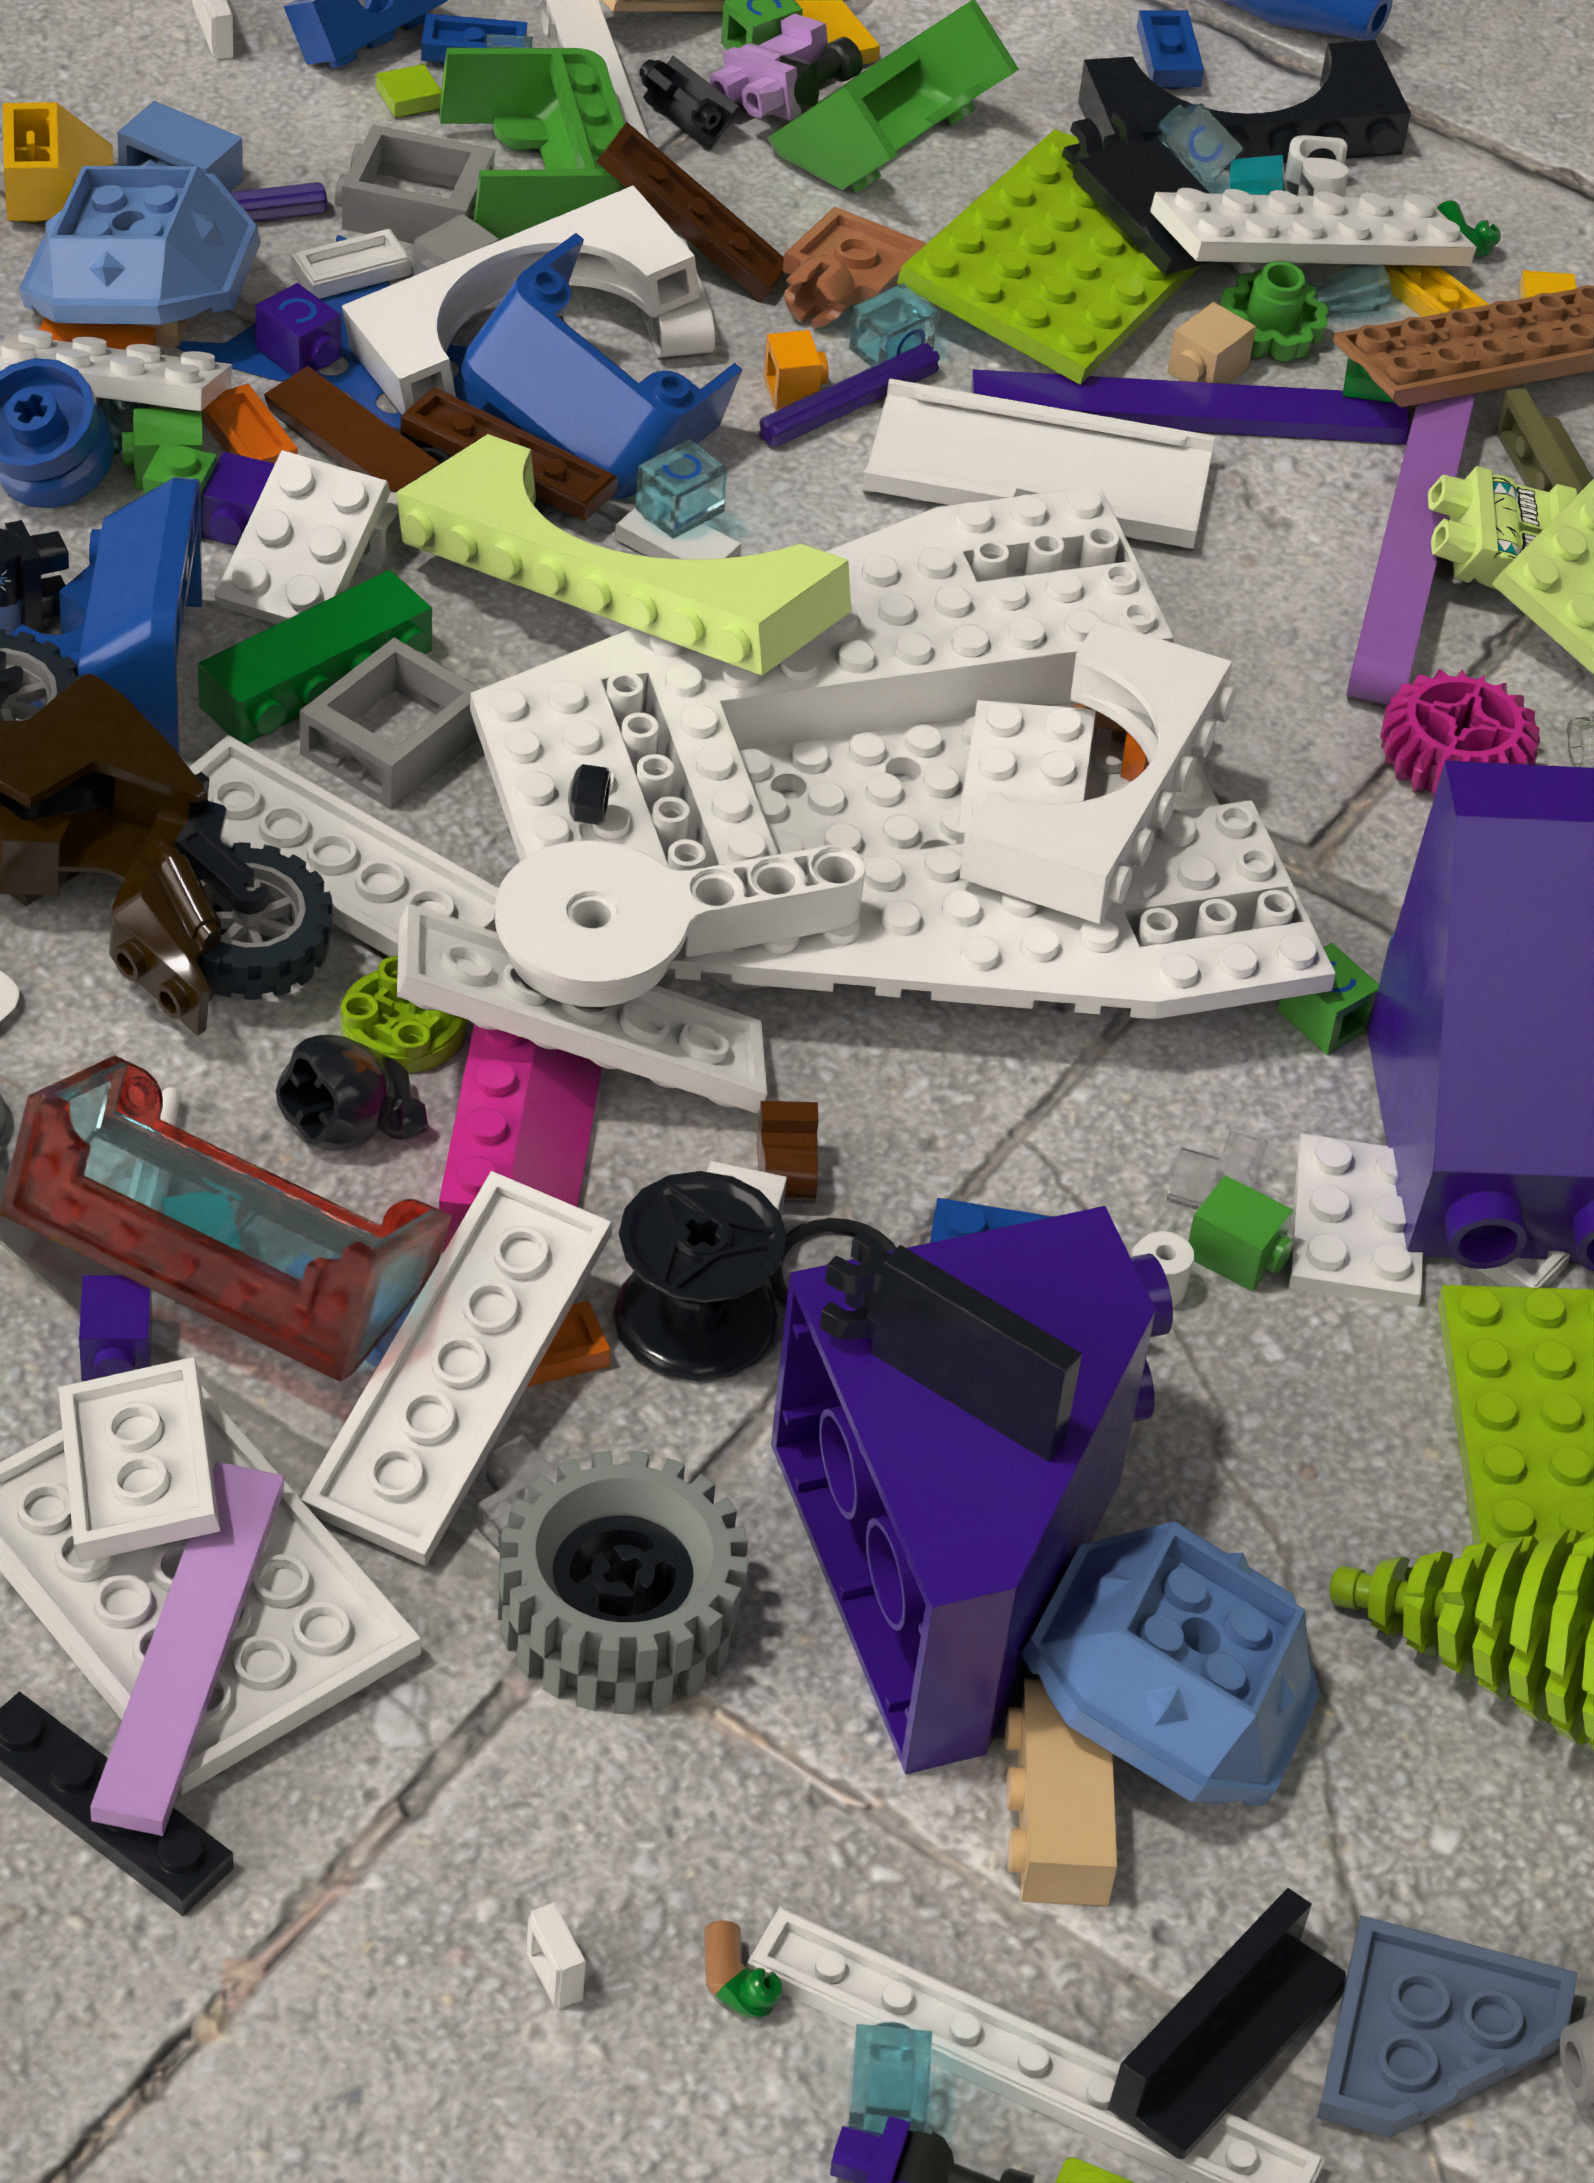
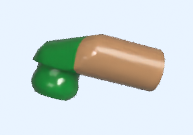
[704,1921,783,2019]

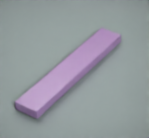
[90,1462,284,1836]

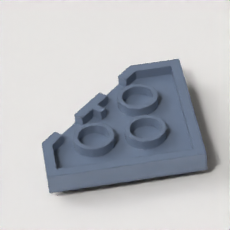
[1317,1915,1578,2138]

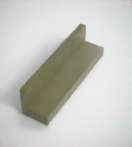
[1495,388,1593,495]

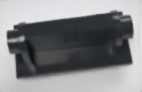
[639,55,741,150]

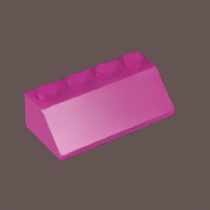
[438,1024,602,1253]

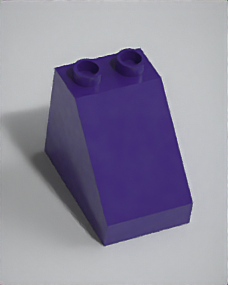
[1366,760,1594,1272]
[771,1206,1173,1775]

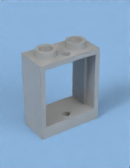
[335,125,495,244]
[300,638,480,810]

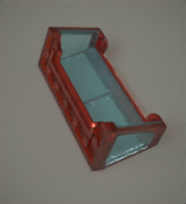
[0,1055,452,1382]

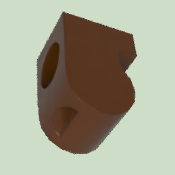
[756,1101,819,1203]

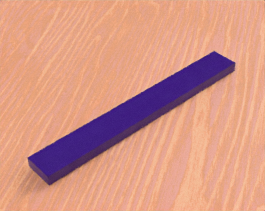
[971,369,1409,444]

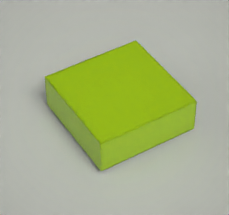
[376,64,442,118]

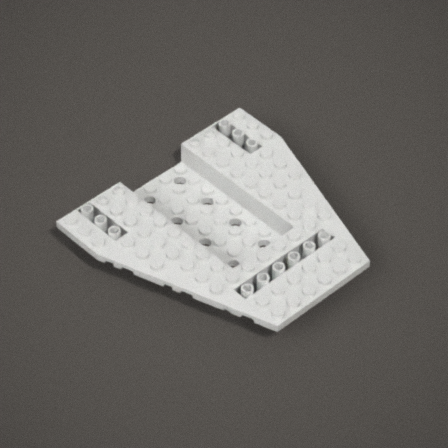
[470,486,1336,1019]

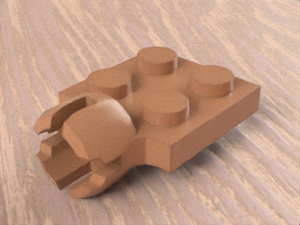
[782,206,927,328]

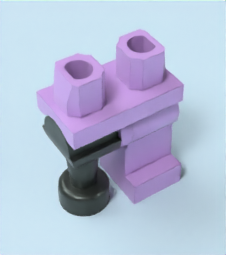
[709,14,863,121]

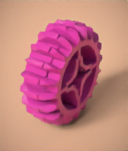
[1380,669,1540,798]

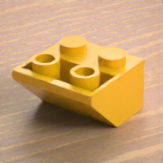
[3,102,114,223]

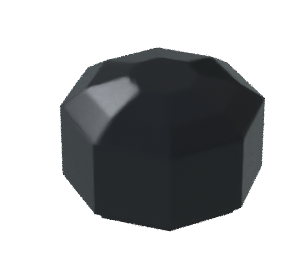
[568,764,612,825]

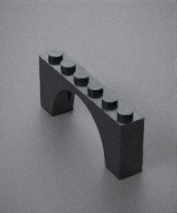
[1078,40,1411,170]

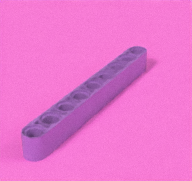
[1346,393,1476,705]

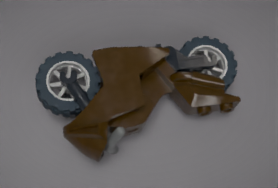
[0,629,333,1036]

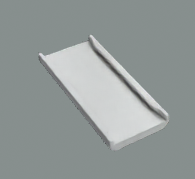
[862,379,1215,550]

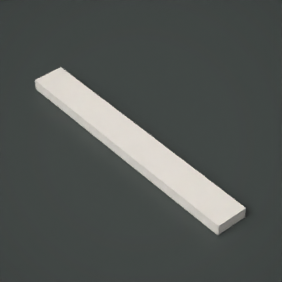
[747,1907,1326,2183]

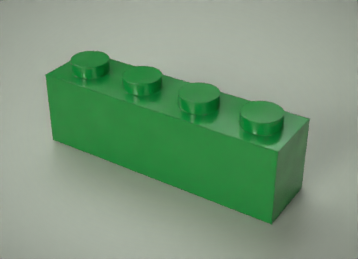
[198,569,432,744]

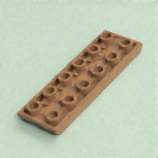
[1333,285,1594,407]

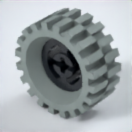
[498,1451,749,1714]

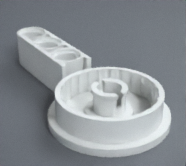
[495,840,865,1007]

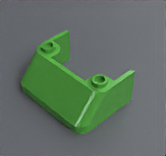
[767,0,1019,193]
[439,48,626,241]

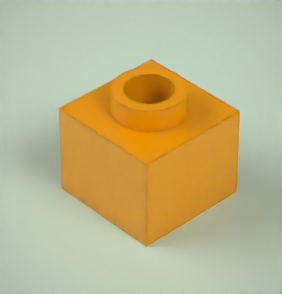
[763,330,829,411]

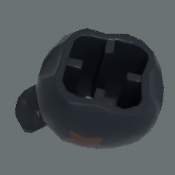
[275,1034,429,1152]

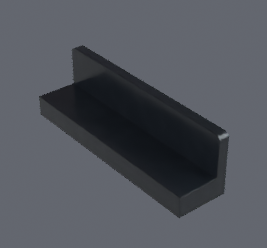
[1108,1888,1346,2159]

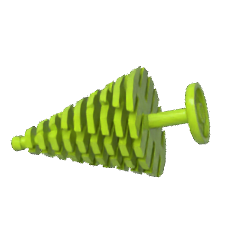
[1329,1525,1594,1752]

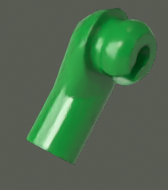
[1437,200,1501,257]

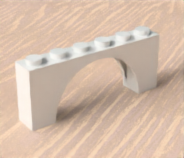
[342,185,700,415]
[959,620,1236,924]

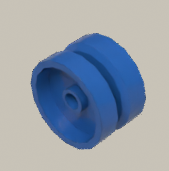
[0,358,115,508]

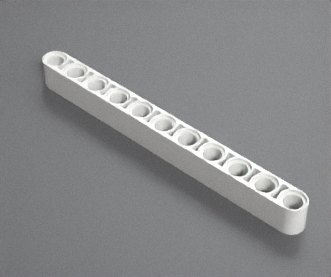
[540,0,715,358]

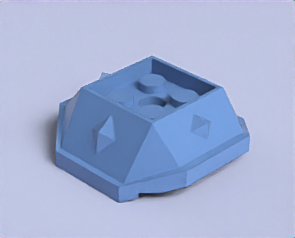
[19,159,261,325]
[1020,1521,1320,1806]

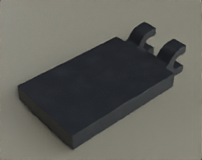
[1062,107,1211,275]
[820,1230,1082,1462]

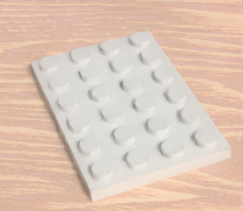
[0,1385,421,1795]

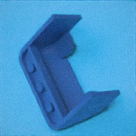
[461,233,743,499]
[69,477,203,756]

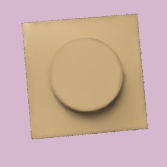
[1167,302,1256,384]

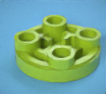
[340,956,467,1073]

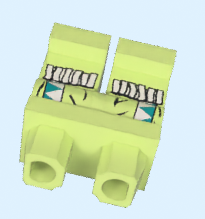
[1428,466,1577,590]

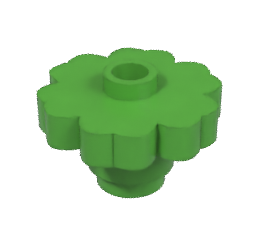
[1220,261,1328,362]

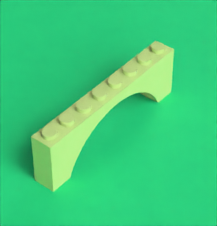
[396,434,852,676]

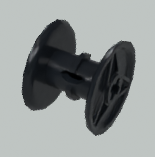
[613,1171,787,1381]

